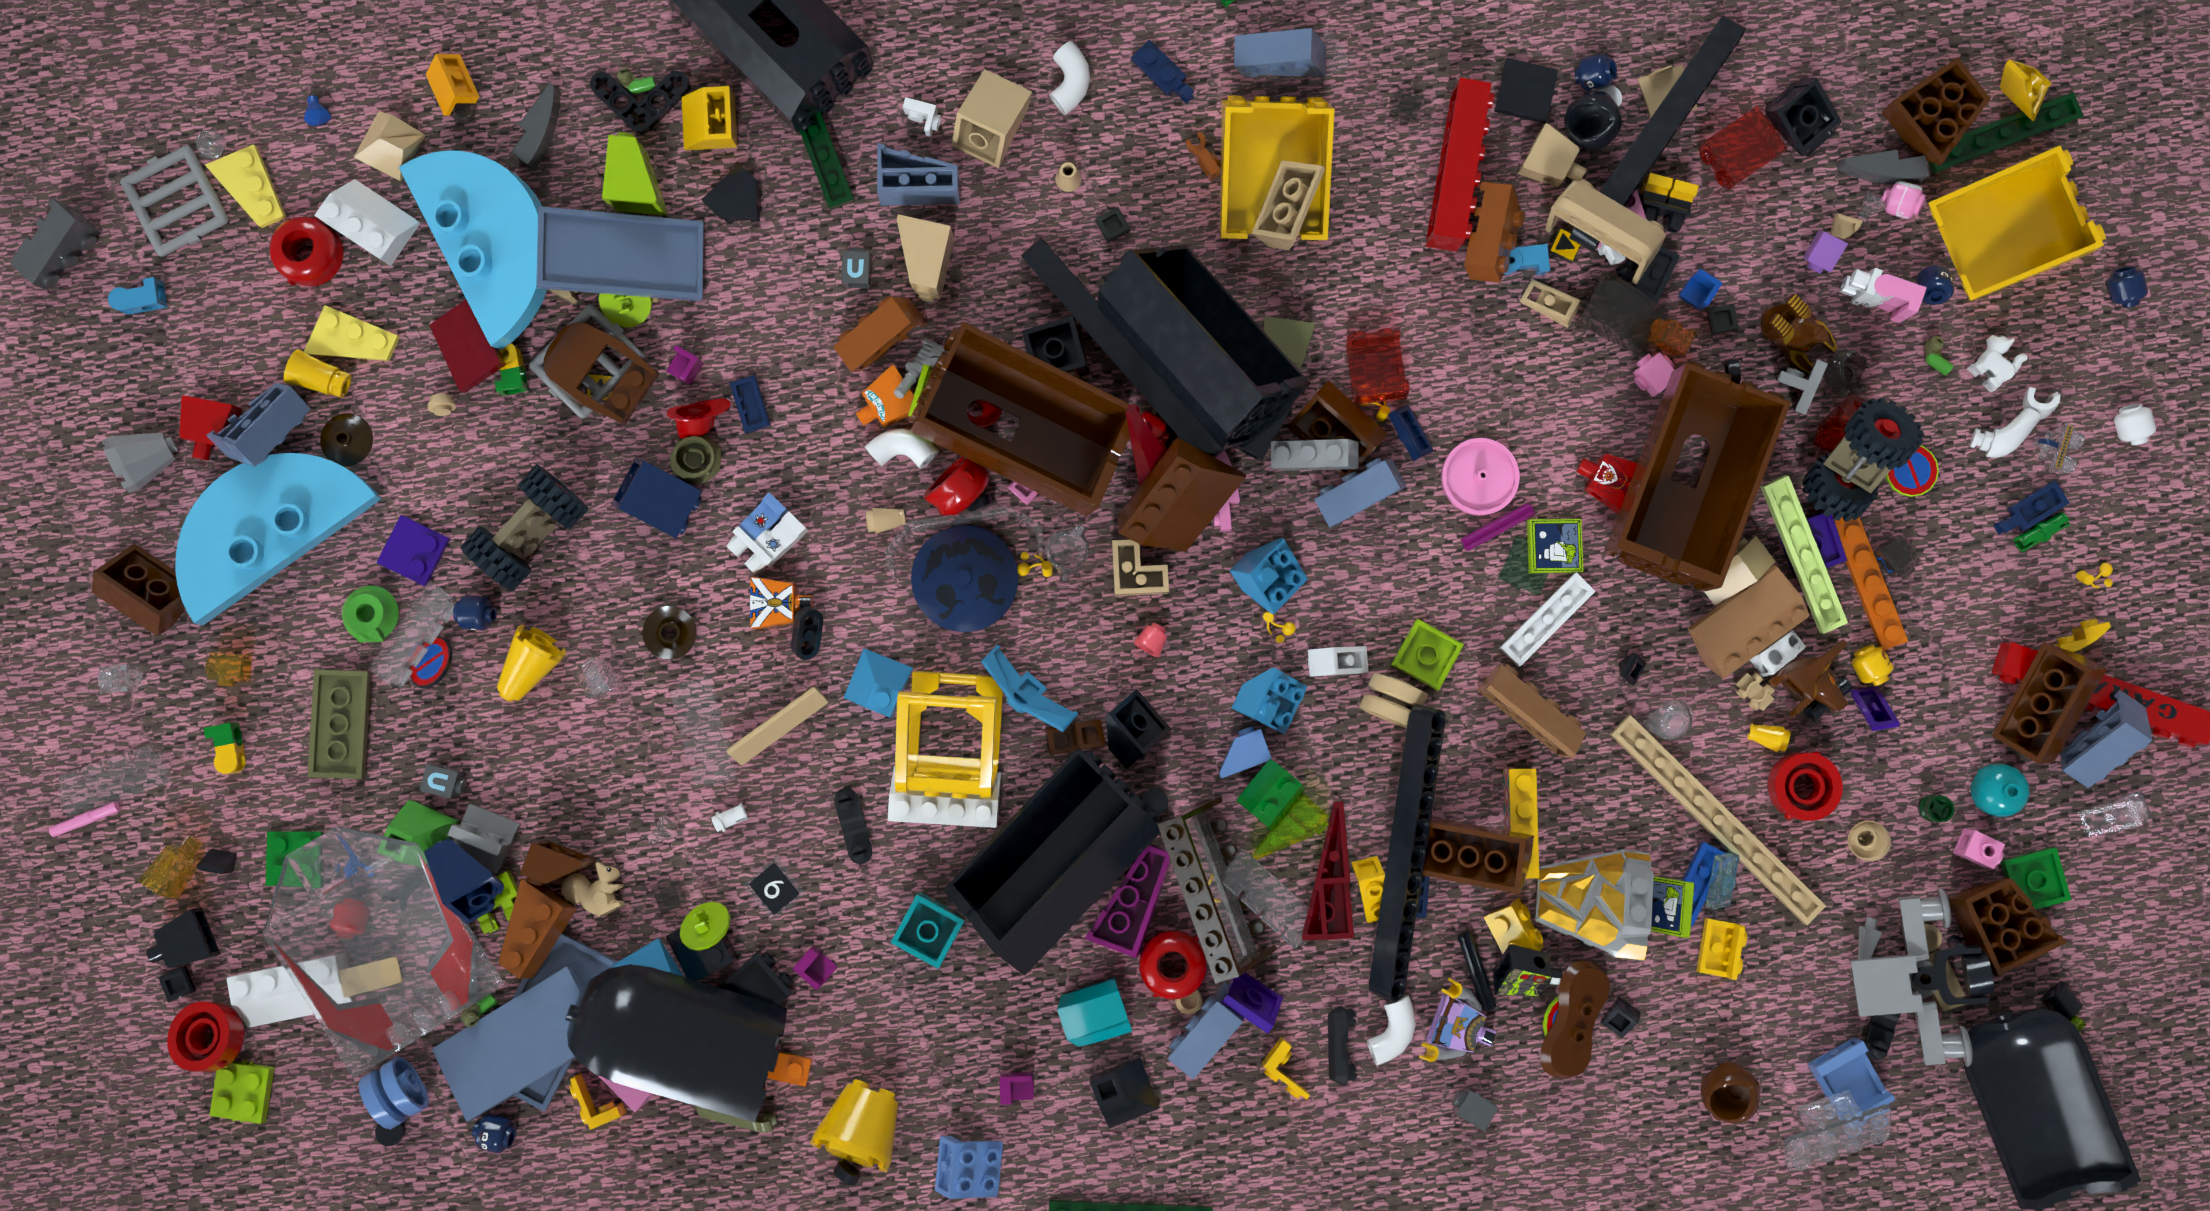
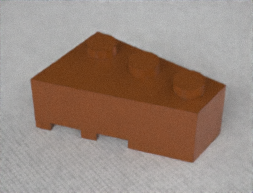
[1464,182,1524,283]
[833,296,928,372]
[498,878,577,979]

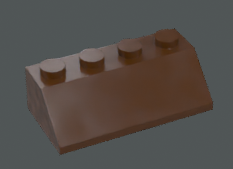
[1992,642,2107,764]
[1423,817,1534,894]

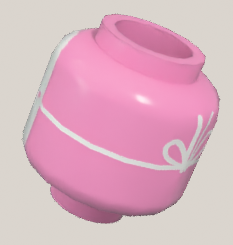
[1881,180,1926,219]

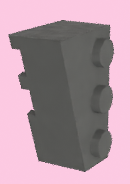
[10,198,101,289]

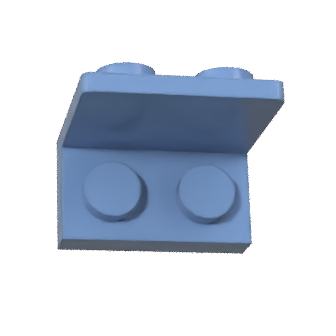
[935,1136,1003,1199]

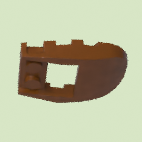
[544,322,660,426]

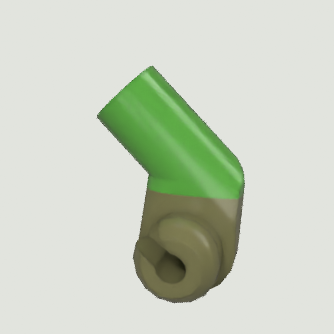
[617,68,656,94]
[1924,336,1954,376]
[460,993,498,1027]

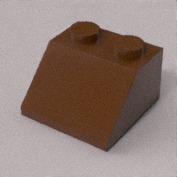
[520,840,596,886]

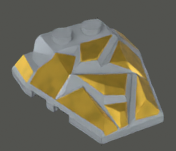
[1535,849,1654,961]

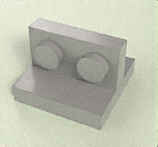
[1776,360,1828,415]
[448,803,521,874]

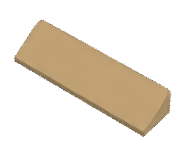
[726,687,828,765]

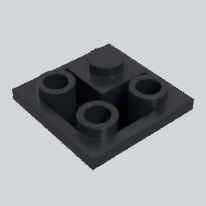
[1089,1057,1160,1129]

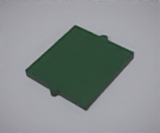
[1498,536,1549,596]

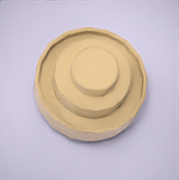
[1848,821,1891,861]

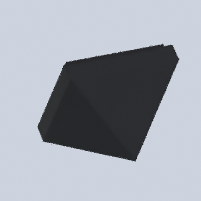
[1619,653,1646,686]

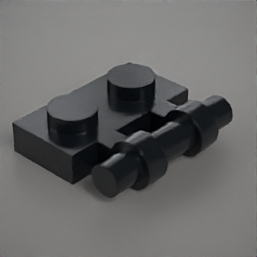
[1615,246,1680,305]

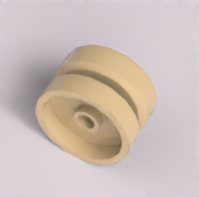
[1359,673,1428,728]

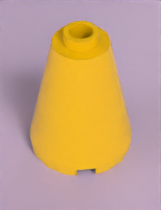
[497,625,566,702]

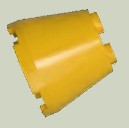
[810,1079,898,1172]

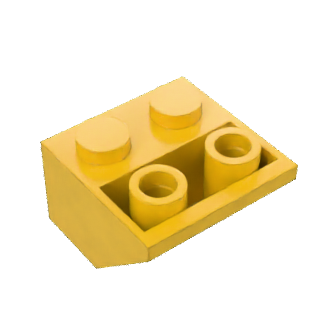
[682,86,738,151]

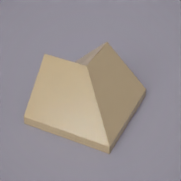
[354,111,426,181]

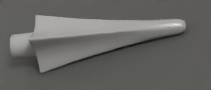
[1858,917,1883,959]

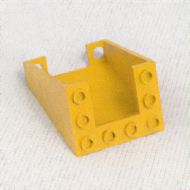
[1220,95,1335,240]
[1928,146,2106,302]

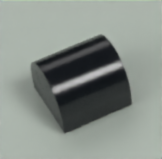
[2040,981,2083,1019]

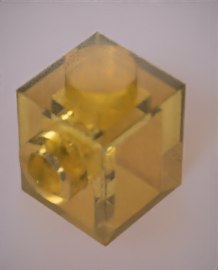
[205,652,252,686]

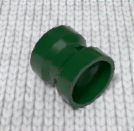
[1918,795,1955,823]

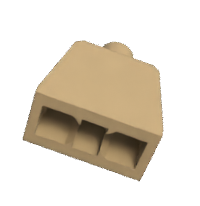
[1518,123,1587,187]

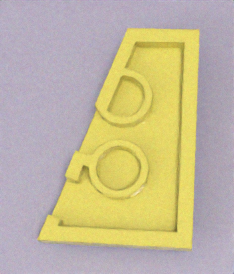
[205,144,286,228]
[304,305,400,361]

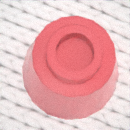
[1133,623,1167,657]

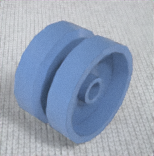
[359,1056,429,1130]

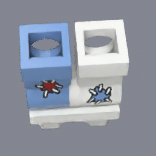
[726,493,808,574]

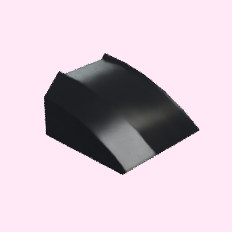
[1765,77,1842,156]

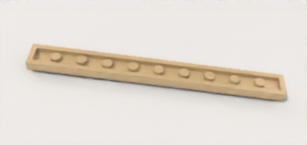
[1609,715,1826,925]

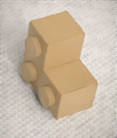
[1704,536,1775,605]
[1112,540,1169,596]

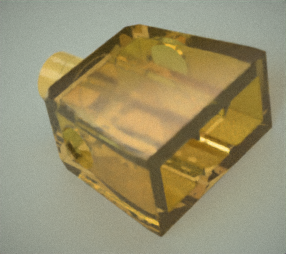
[137,835,203,899]

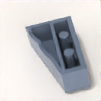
[1234,28,1326,78]
[2060,690,2152,788]

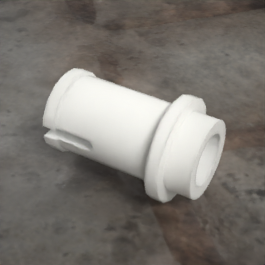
[711,804,748,832]

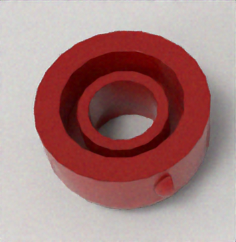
[269,217,344,286]
[923,456,990,517]
[1767,751,1843,821]
[1139,930,1207,1000]
[167,1001,245,1072]

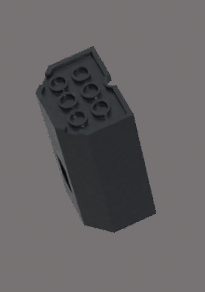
[666,0,874,136]
[1097,245,1311,450]
[943,747,1160,976]

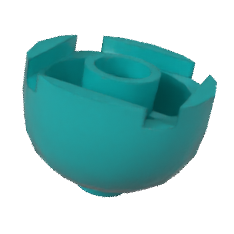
[1970,764,2030,817]

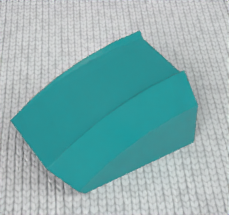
[1057,977,1132,1047]

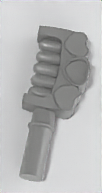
[894,338,945,398]

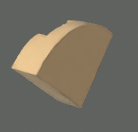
[1830,213,1863,240]

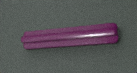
[1461,503,1535,551]

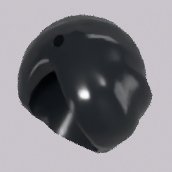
[1564,91,1622,150]

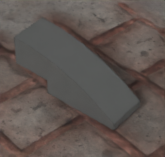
[511,83,561,171]
[1836,150,1929,184]

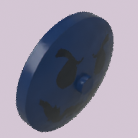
[911,525,1018,632]

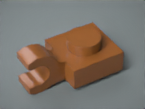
[1185,131,1221,182]

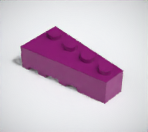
[1084,844,1171,958]

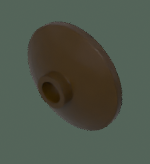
[320,413,373,466]
[642,606,697,660]

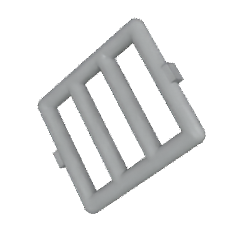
[120,145,229,257]
[529,304,645,419]

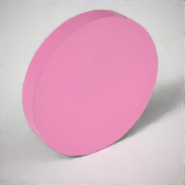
[1441,438,1520,516]

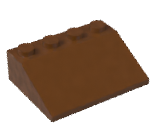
[1118,438,1246,552]

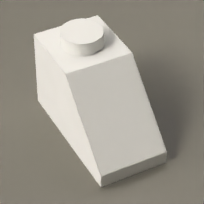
[1308,646,1369,677]

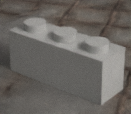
[1271,439,1358,471]

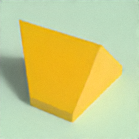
[2000,59,2052,122]

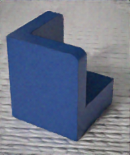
[1678,269,1723,311]

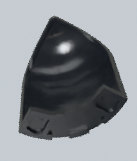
[565,964,787,1122]
[1962,1009,2141,1211]

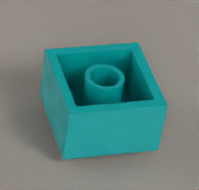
[891,892,966,969]

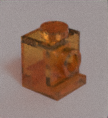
[1647,318,1697,356]

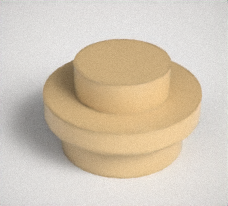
[428,393,456,416]

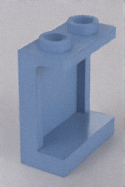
[1808,1037,1895,1126]

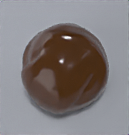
[1700,1062,1761,1124]

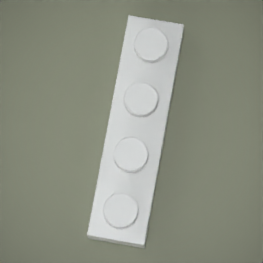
[1499,572,1596,667]

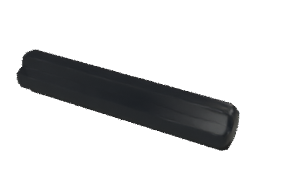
[1458,931,1496,1011]

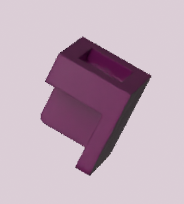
[666,345,704,386]
[792,946,837,990]
[999,1072,1034,1105]

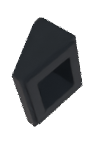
[196,849,237,874]
[1600,996,1641,1038]

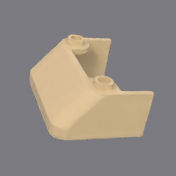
[1545,180,1666,285]

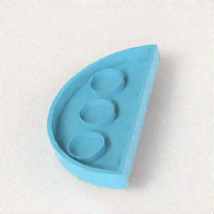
[399,151,547,350]
[176,453,382,626]

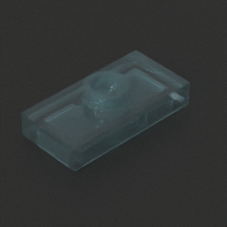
[1706,852,1740,910]

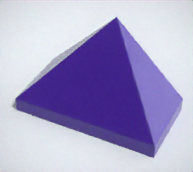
[1851,686,1900,731]

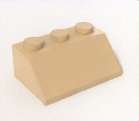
[1252,160,1325,250]

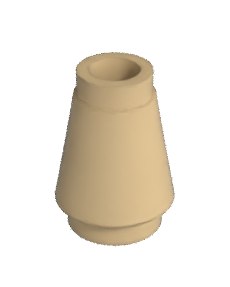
[1055,162,1082,192]
[865,508,905,534]

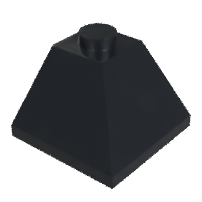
[1105,689,1172,769]
[666,929,738,981]

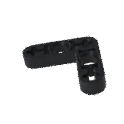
[590,71,690,134]

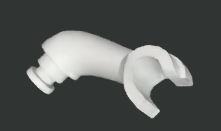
[1969,387,2060,458]

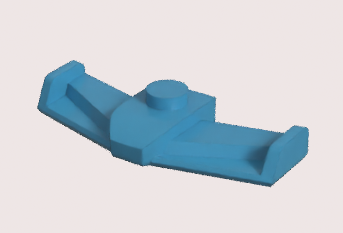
[981,644,1078,732]

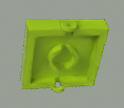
[209,1060,275,1124]

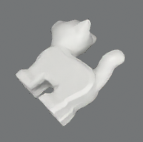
[1966,335,2028,392]

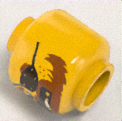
[1851,644,1894,686]

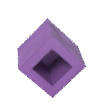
[1803,230,1848,274]

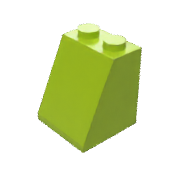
[602,132,667,216]

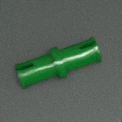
[2013,512,2070,552]

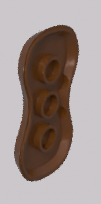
[1540,960,1610,1079]

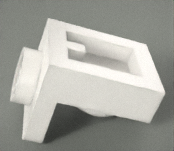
[903,97,941,137]

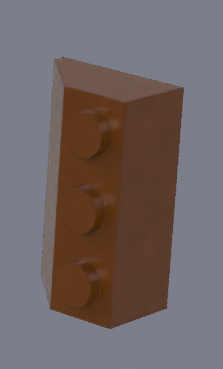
[1287,381,1388,477]
[92,543,186,637]

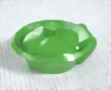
[342,586,399,643]

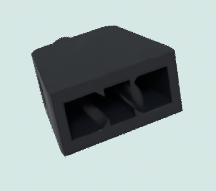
[146,907,221,968]

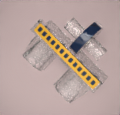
[2033,423,2085,474]

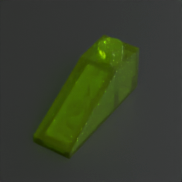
[1250,794,1330,860]

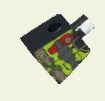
[1493,945,1563,996]

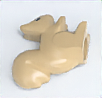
[561,862,626,918]

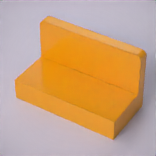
[426,54,480,116]

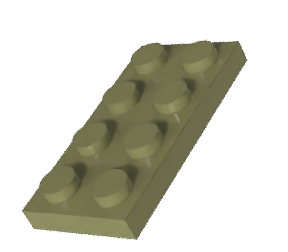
[307,669,372,779]

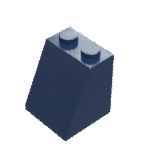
[611,457,702,538]

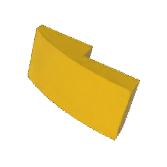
[2054,618,2111,652]

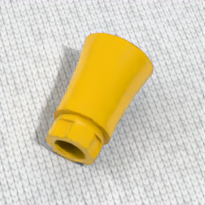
[284,349,352,398]

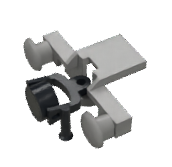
[1850,888,1994,1067]

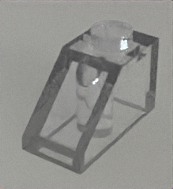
[577,657,623,700]
[2078,791,2152,837]

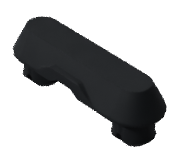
[834,788,873,864]
[1328,1006,1357,1085]
[1865,1013,1901,1060]

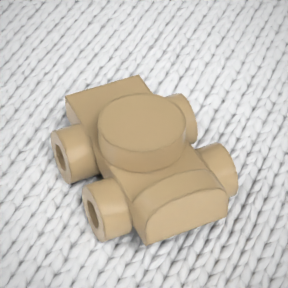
[1735,673,1775,711]

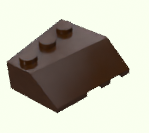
[1882,57,1991,166]
[1948,878,2067,976]

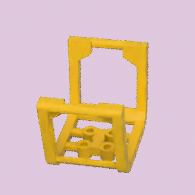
[895,671,1003,799]

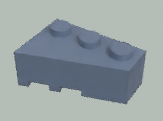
[877,143,960,206]
[206,383,311,467]
[1314,458,1407,528]
[1168,982,1244,1079]

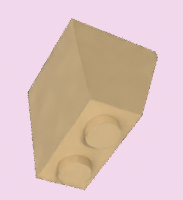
[951,69,1032,168]
[897,214,955,302]

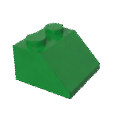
[1236,759,1305,830]

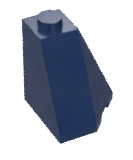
[424,838,504,924]

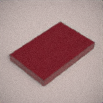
[429,299,506,393]

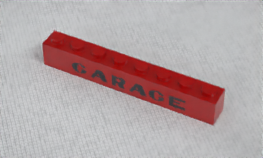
[1991,642,2210,748]

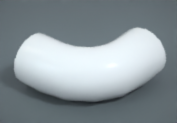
[1049,41,1090,116]
[864,428,939,469]
[1367,995,1416,1066]

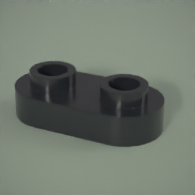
[791,606,823,660]

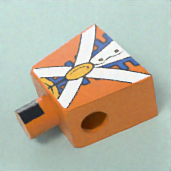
[750,577,813,629]

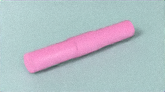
[49,801,120,837]

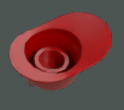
[666,398,731,439]

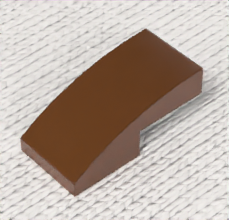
[1045,719,1106,755]

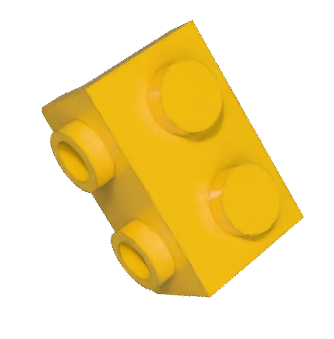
[1484,898,1544,954]
[1696,918,1747,980]

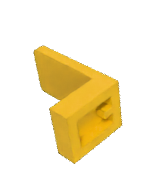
[1351,856,1385,923]
[1262,1037,1310,1100]
[569,1073,626,1130]

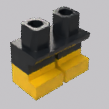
[1640,173,1699,233]

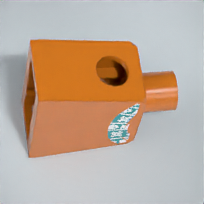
[855,364,914,428]

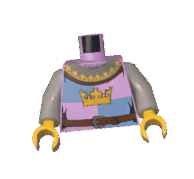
[1419,978,1496,1062]

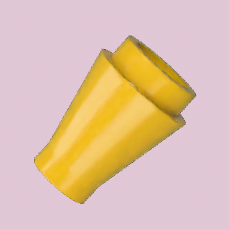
[1747,724,1791,752]

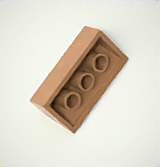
[1688,565,1810,679]
[1477,664,1586,758]

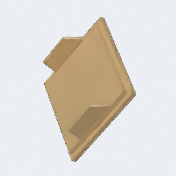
[1637,64,1698,117]

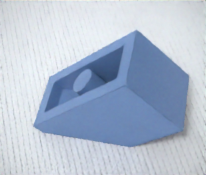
[1218,726,1272,778]

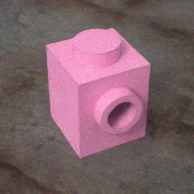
[1632,352,1675,397]
[1953,829,2005,869]

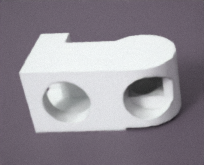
[1750,629,1806,677]

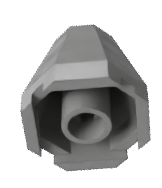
[102,433,179,493]

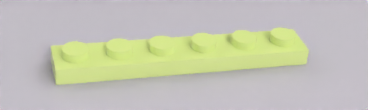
[1760,475,1848,634]

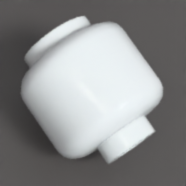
[2114,404,2156,445]

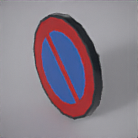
[410,637,453,688]

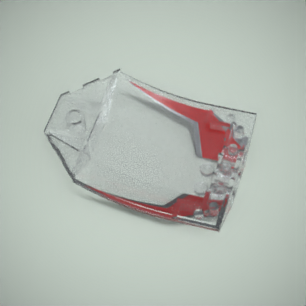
[262,826,505,1078]

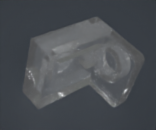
[98,664,144,694]

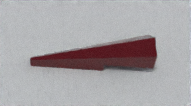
[1125,404,1168,487]
[1302,801,1354,941]

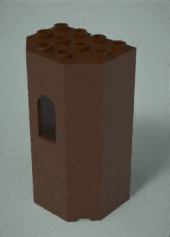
[909,322,1142,516]
[1604,361,1791,591]

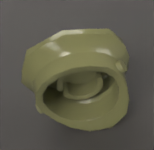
[669,435,721,485]

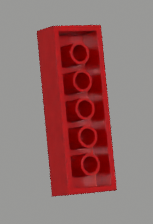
[1425,77,1494,252]

